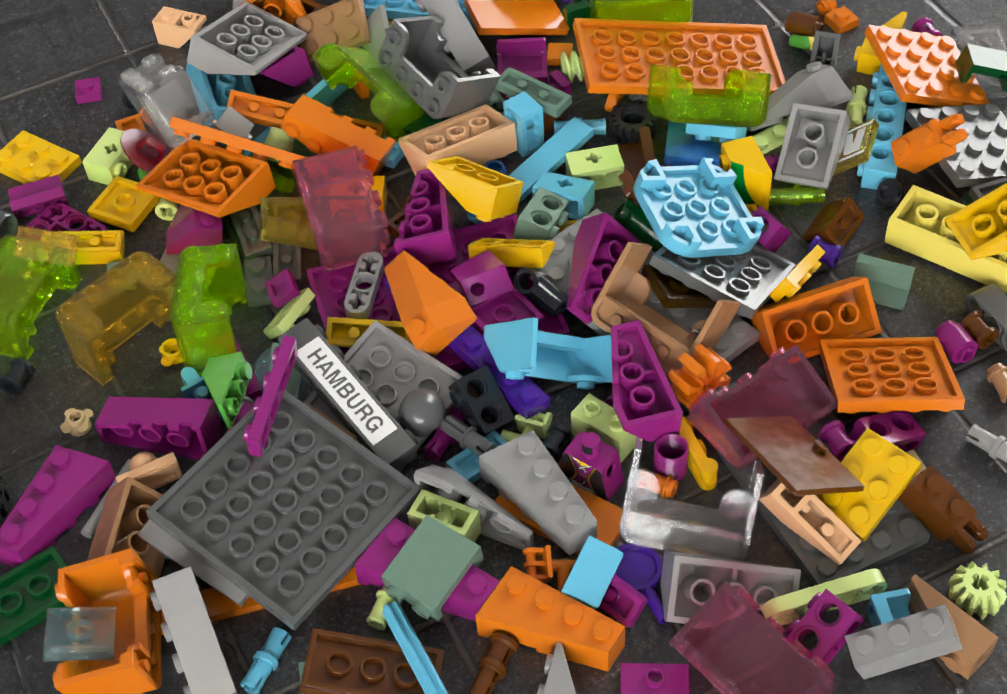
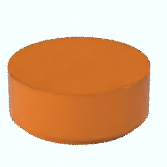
[605,94,624,112]

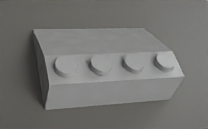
[187,1,308,75]

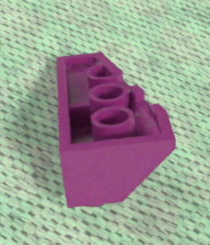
[166,204,223,254]

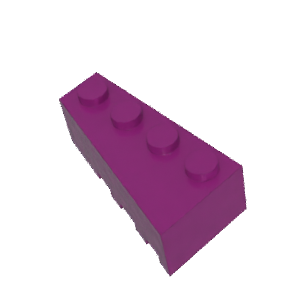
[94,396,225,461]
[0,445,116,568]

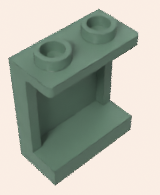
[381,515,484,621]

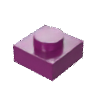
[549,70,571,95]
[75,77,102,104]
[264,269,301,308]

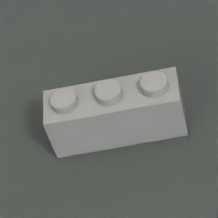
[845,604,963,679]

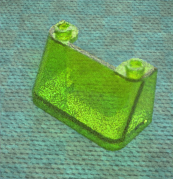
[312,43,425,142]

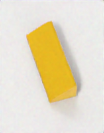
[39,230,125,265]
[468,238,555,268]
[326,317,413,348]

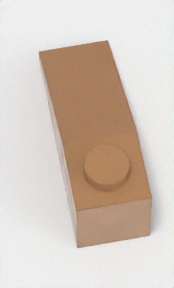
[908,574,999,680]

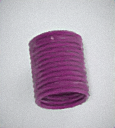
[653,434,689,481]

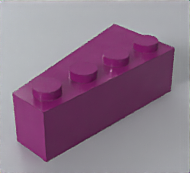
[393,169,457,265]
[355,518,500,622]

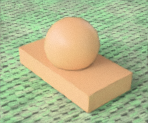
[115,452,183,490]

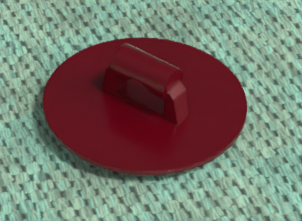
[120,129,171,173]

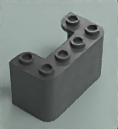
[378,15,501,119]

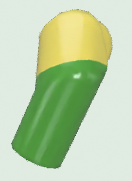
[789,34,814,50]

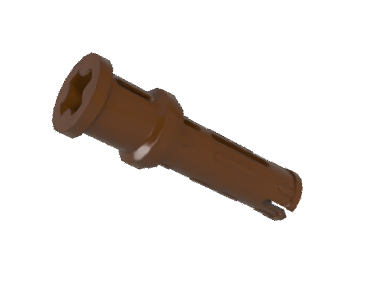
[468,632,519,694]

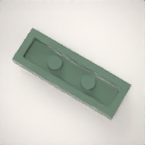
[495,67,572,118]

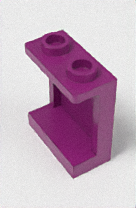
[496,37,548,98]

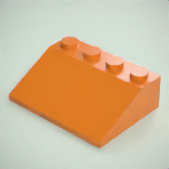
[136,137,276,218]

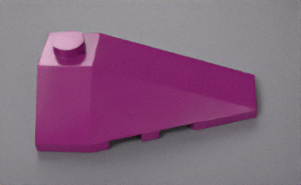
[258,46,314,87]
[567,212,642,324]
[611,320,683,442]

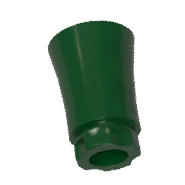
[613,198,663,253]

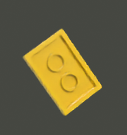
[0,130,82,184]
[816,428,922,542]

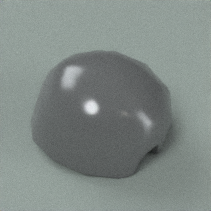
[397,388,446,437]

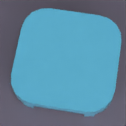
[633,157,764,258]

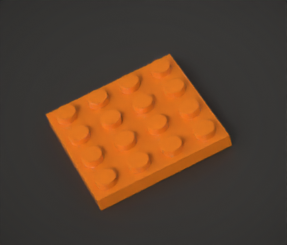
[864,25,990,107]
[819,337,965,414]

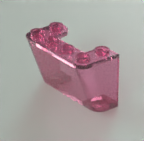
[686,345,837,471]

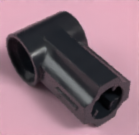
[513,268,568,318]

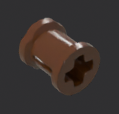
[960,310,999,349]

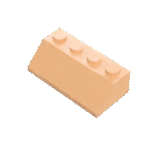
[398,104,517,176]

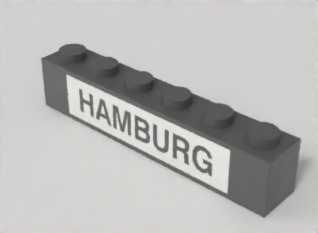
[277,318,418,471]

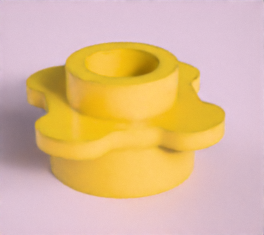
[159,338,189,367]

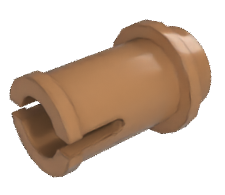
[986,363,1007,403]

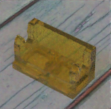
[14,226,80,267]

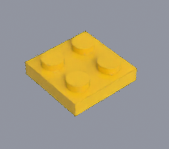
[87,176,161,232]

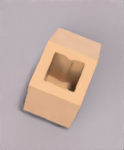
[152,6,207,48]

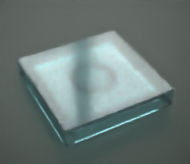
[43,607,116,661]

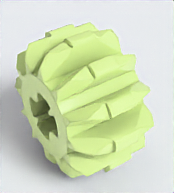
[948,561,1007,620]

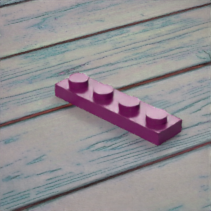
[244,335,298,457]

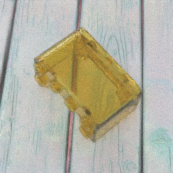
[55,251,191,386]

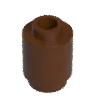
[785,11,824,37]

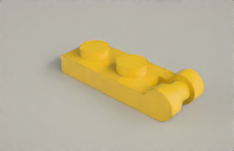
[679,416,718,491]

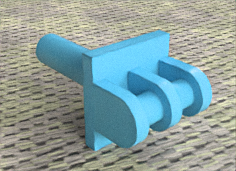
[181,367,223,422]

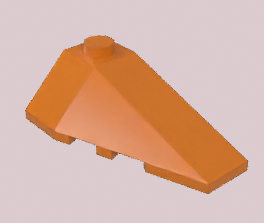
[384,250,477,356]

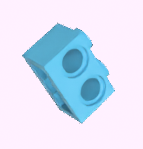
[503,91,544,157]

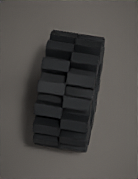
[610,100,656,144]

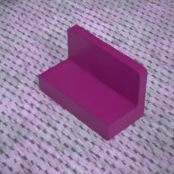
[8,175,68,219]

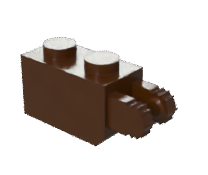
[898,464,989,554]

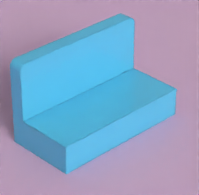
[561,535,623,609]

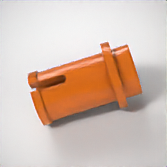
[636,468,679,499]

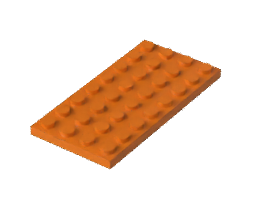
[573,18,786,98]

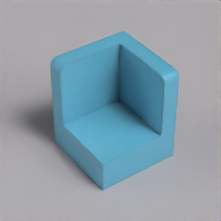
[866,588,911,627]

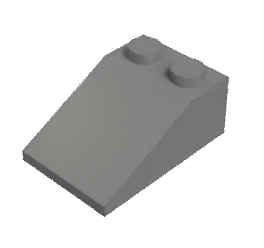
[774,103,850,189]

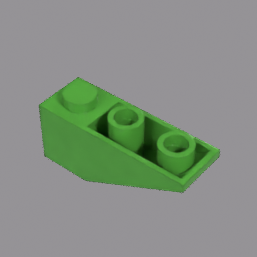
[202,352,252,429]

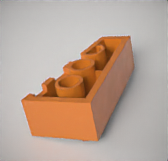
[281,94,396,176]
[475,566,625,672]

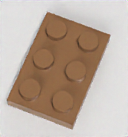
[296,0,371,67]

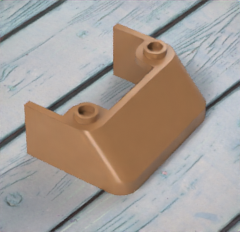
[591,242,741,373]

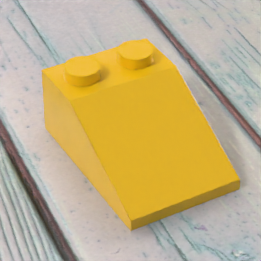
[427,156,524,222]
[944,183,1007,260]

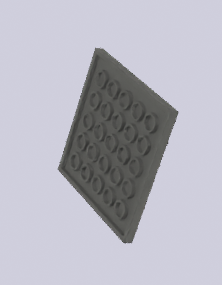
[146,390,421,631]

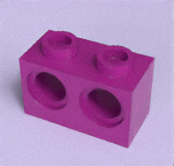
[849,411,927,452]
[783,589,865,672]

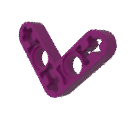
[6,203,107,262]

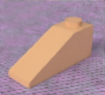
[759,479,861,565]

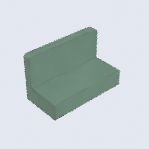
[853,253,916,310]

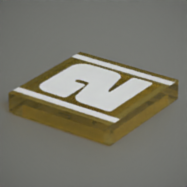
[833,118,879,175]

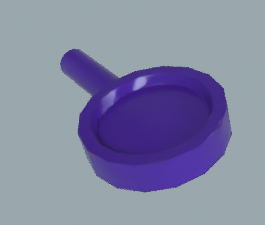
[615,542,666,624]

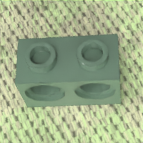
[513,187,570,240]

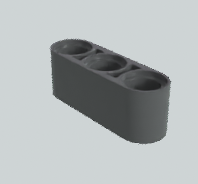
[964,283,1007,353]

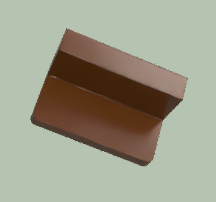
[618,126,655,177]
[802,196,865,247]

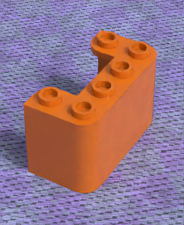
[53,548,162,694]

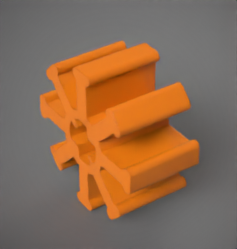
[667,344,732,412]

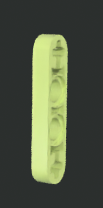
[761,568,887,627]

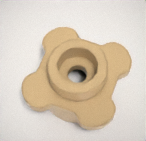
[60,408,94,436]

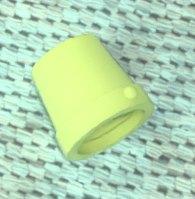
[263,127,295,163]

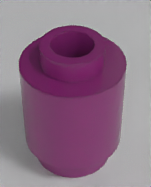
[935,320,978,364]

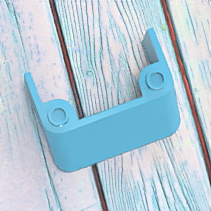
[484,318,612,390]

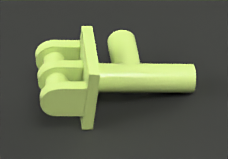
[501,412,553,442]

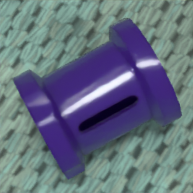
[807,235,844,269]

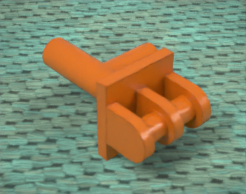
[522,545,576,592]

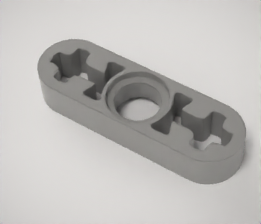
[344,251,384,319]

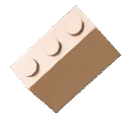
[87,477,165,579]

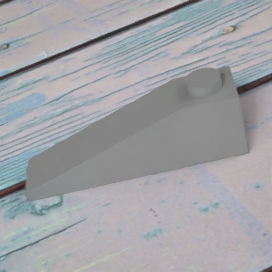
[413,464,534,550]

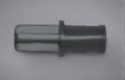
[440,415,497,456]

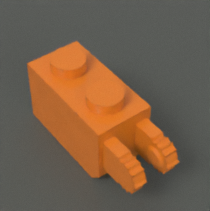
[891,113,968,174]

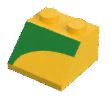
[719,136,773,211]

